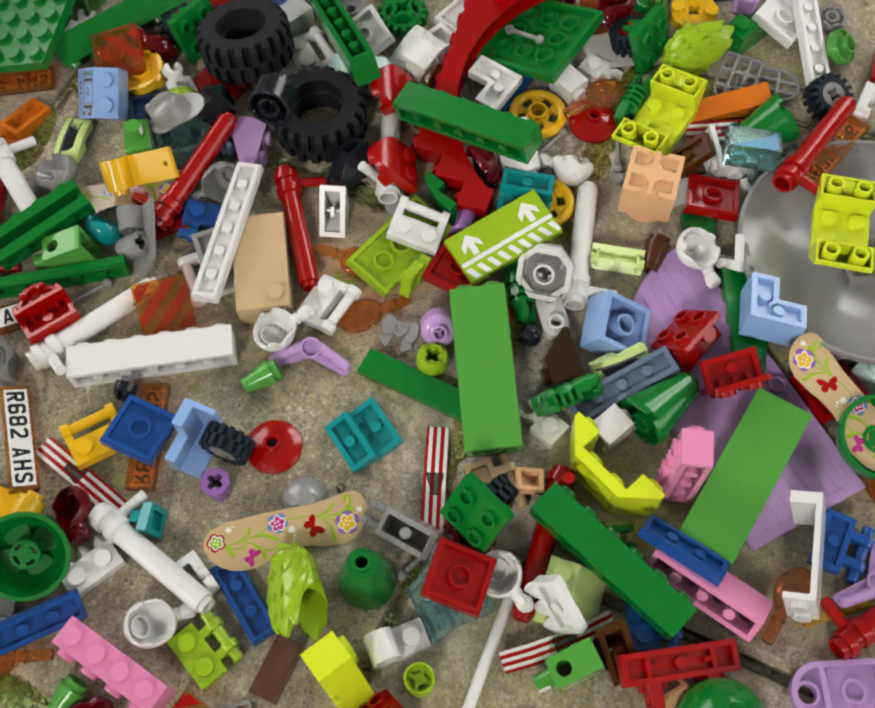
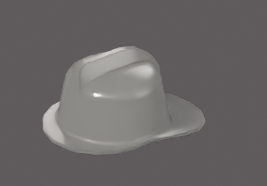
[145,91,205,134]

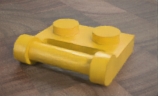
[58,402,118,471]

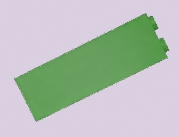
[449,281,525,458]
[680,388,812,569]

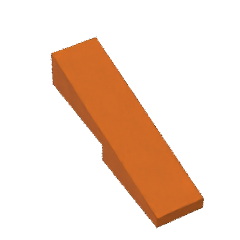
[692,82,771,122]
[0,98,52,145]

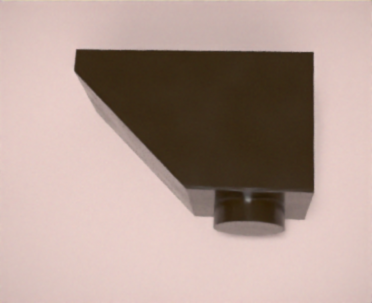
[540,326,585,388]

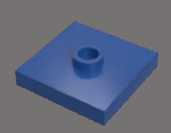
[100,394,176,467]

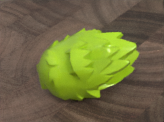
[661,19,734,76]
[266,541,328,642]

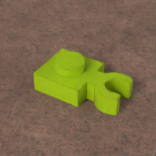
[398,253,432,298]

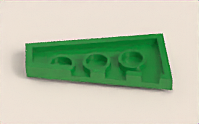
[718,267,768,373]

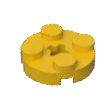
[670,0,719,30]
[125,49,166,96]

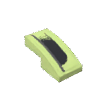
[53,118,93,164]
[588,342,649,381]

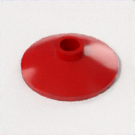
[568,101,617,143]
[248,420,302,474]

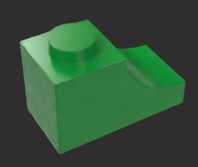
[726,13,768,59]

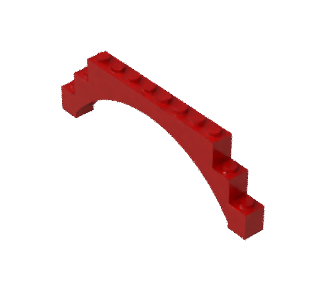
[412,0,548,221]

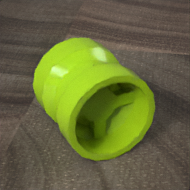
[403,662,436,698]

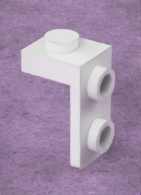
[705,124,750,180]

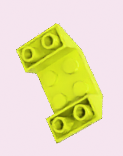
[611,64,708,155]
[808,173,875,274]
[569,412,665,516]

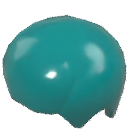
[84,214,124,246]

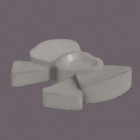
[380,314,420,353]

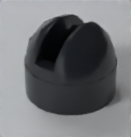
[518,323,541,347]
[113,379,138,401]

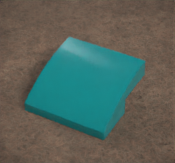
[497,168,555,211]
[324,397,405,473]

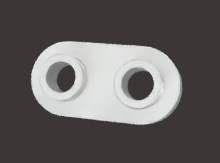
[849,81,875,126]
[535,295,569,341]

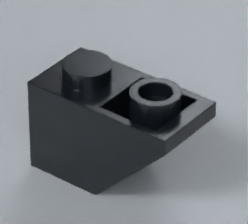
[198,83,239,126]
[327,135,377,192]

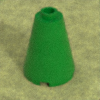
[725,93,802,157]
[620,372,700,446]
[338,548,397,610]

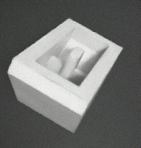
[319,184,350,238]

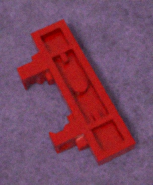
[615,638,742,708]

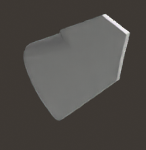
[115,196,156,279]

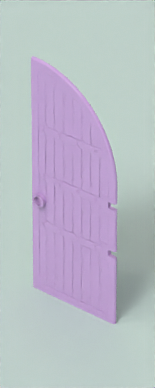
[633,247,866,551]

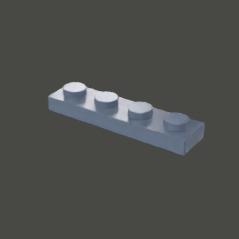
[569,345,680,419]

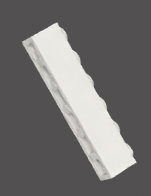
[66,323,238,388]

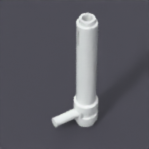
[358,113,401,205]
[0,136,37,212]
[561,181,617,311]
[25,276,160,376]
[88,490,215,615]

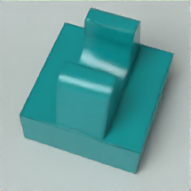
[129,501,169,539]

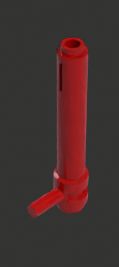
[772,96,856,196]
[132,111,238,232]
[274,164,327,292]
[511,465,576,623]
[820,595,875,661]

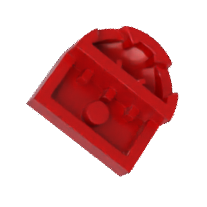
[370,64,413,116]
[367,137,418,195]
[12,282,81,345]

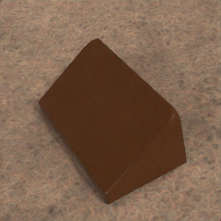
[248,635,305,706]

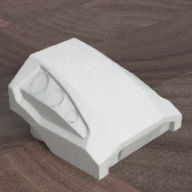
[388,24,451,84]

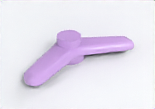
[269,337,350,376]
[833,540,875,609]

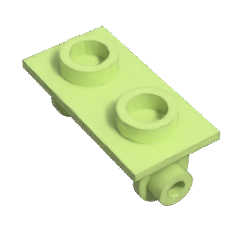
[589,242,646,276]

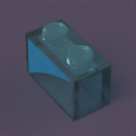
[722,125,782,172]

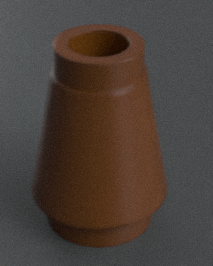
[643,233,671,273]

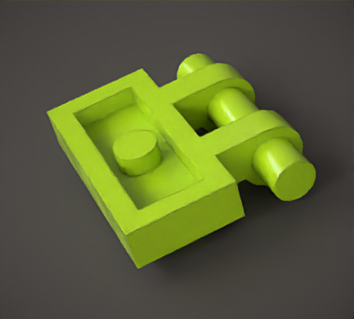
[167,610,245,692]

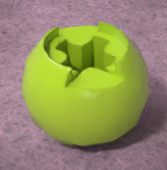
[415,342,450,377]

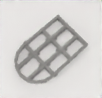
[712,50,765,95]
[734,61,800,104]

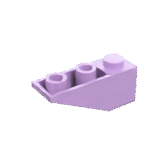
[232,116,274,187]

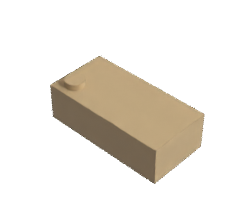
[233,212,294,325]

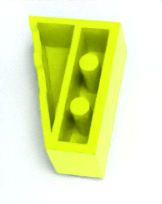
[300,631,375,708]

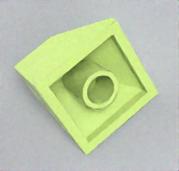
[532,555,606,624]

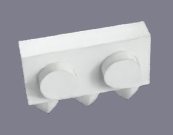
[62,534,127,597]
[524,574,588,634]

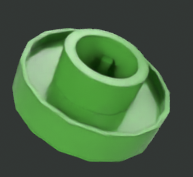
[825,28,856,66]

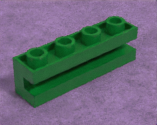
[0,179,96,272]

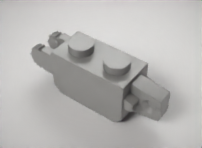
[361,497,449,561]

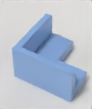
[738,271,807,347]
[164,398,223,479]

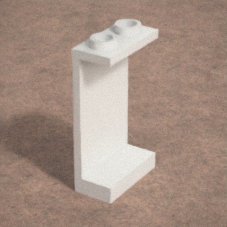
[782,490,826,623]

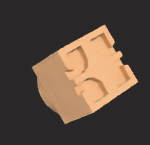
[617,145,686,223]

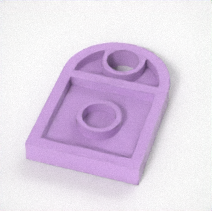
[788,658,875,708]

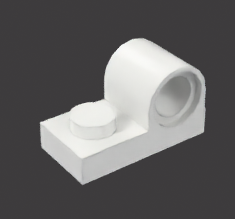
[363,617,432,671]

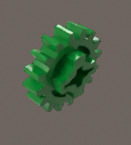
[378,0,428,38]

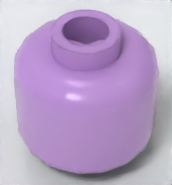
[420,308,454,346]

